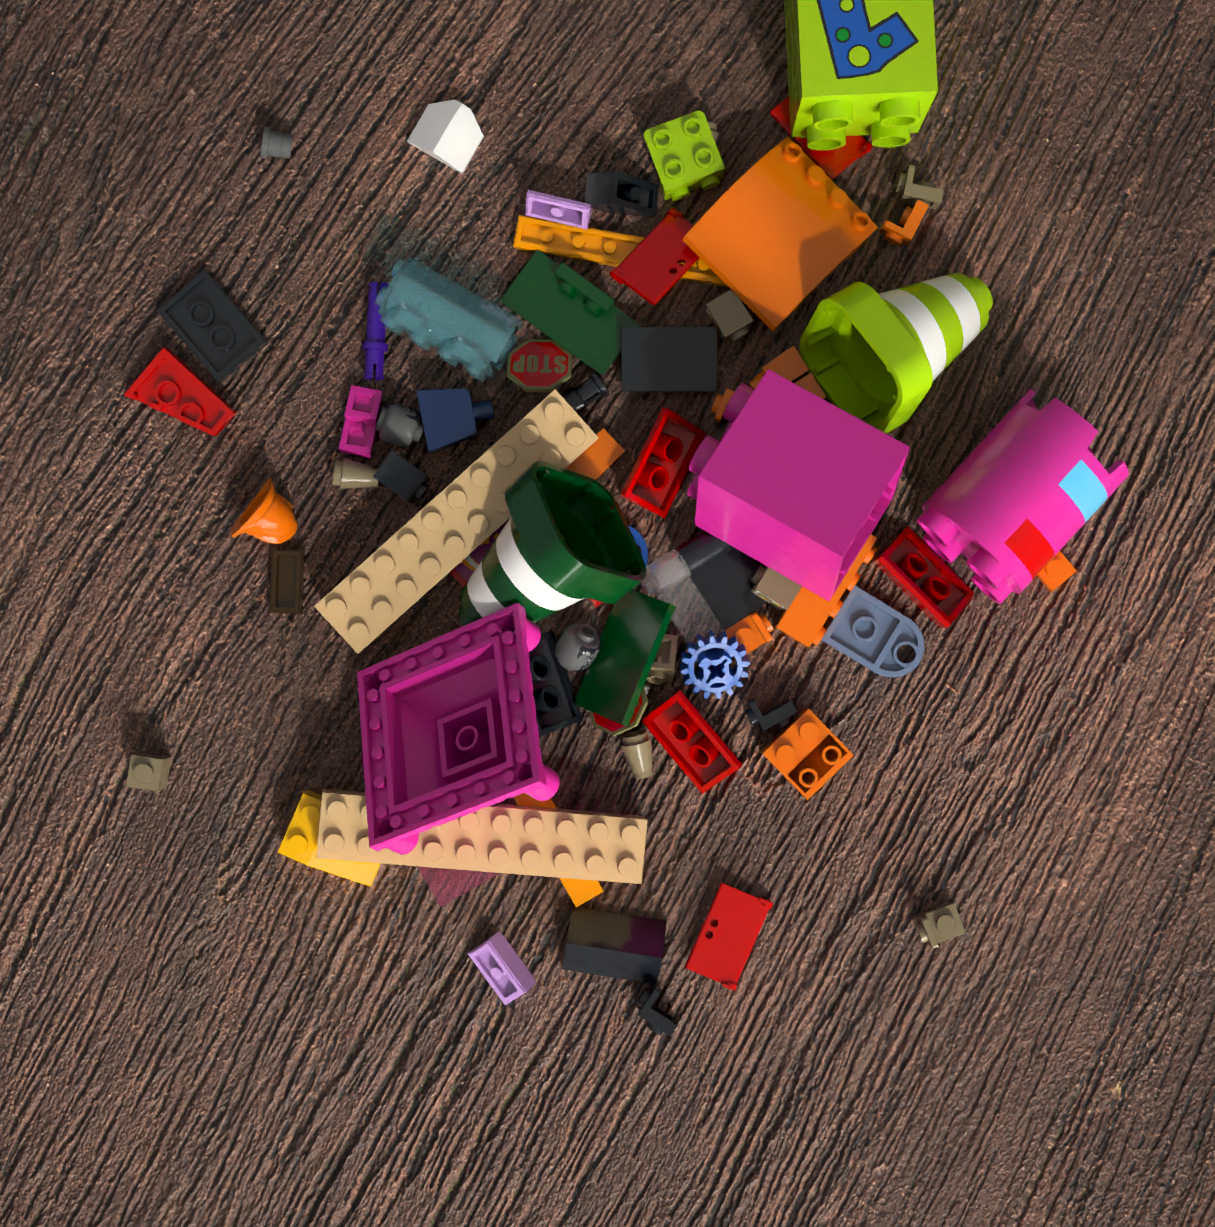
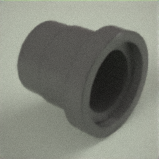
[261,126,293,159]

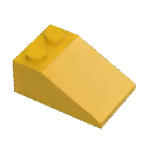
[277,790,381,887]

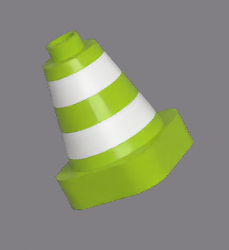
[799,273,993,434]

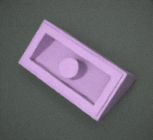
[525,190,592,229]
[468,931,536,1005]

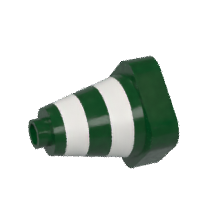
[459,461,647,626]

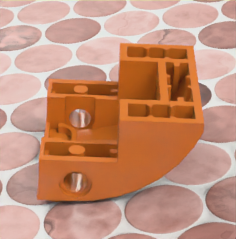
[682,136,878,331]

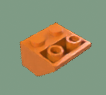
[760,707,854,800]

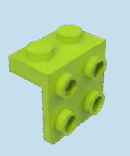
[644,111,725,201]

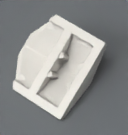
[407,100,484,174]

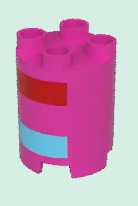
[917,389,1129,604]

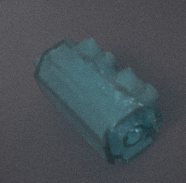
[375,257,524,383]

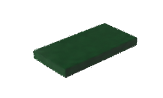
[574,589,676,726]

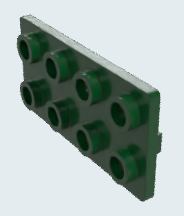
[501,250,639,375]

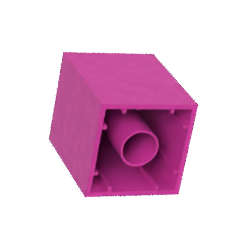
[687,369,910,601]

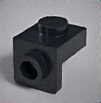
[745,699,798,731]
[636,984,677,1036]

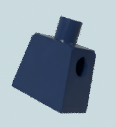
[417,389,495,454]

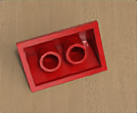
[620,407,706,519]
[872,526,975,628]
[641,689,742,794]

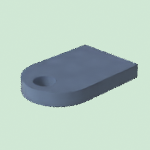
[821,586,924,677]

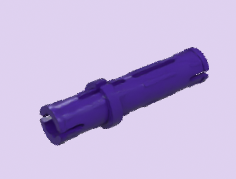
[363,282,389,380]

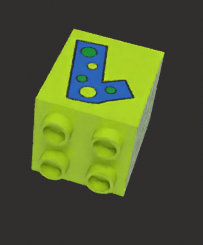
[784,0,938,150]

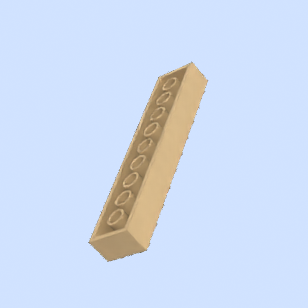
[314,389,598,654]
[316,789,648,884]

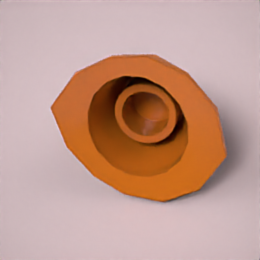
[231,478,297,544]

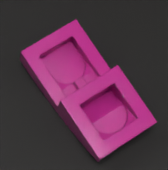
[339,385,383,459]

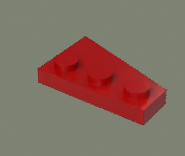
[124,347,238,436]

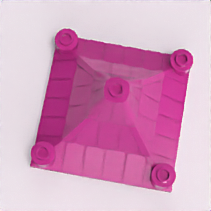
[357,603,560,855]

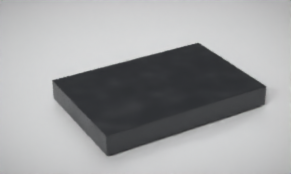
[156,269,268,384]
[620,327,717,392]

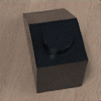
[585,170,659,217]
[373,451,430,504]

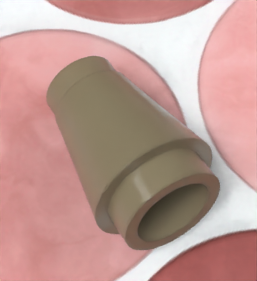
[332,458,379,489]
[620,730,653,779]

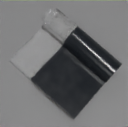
[641,530,767,644]

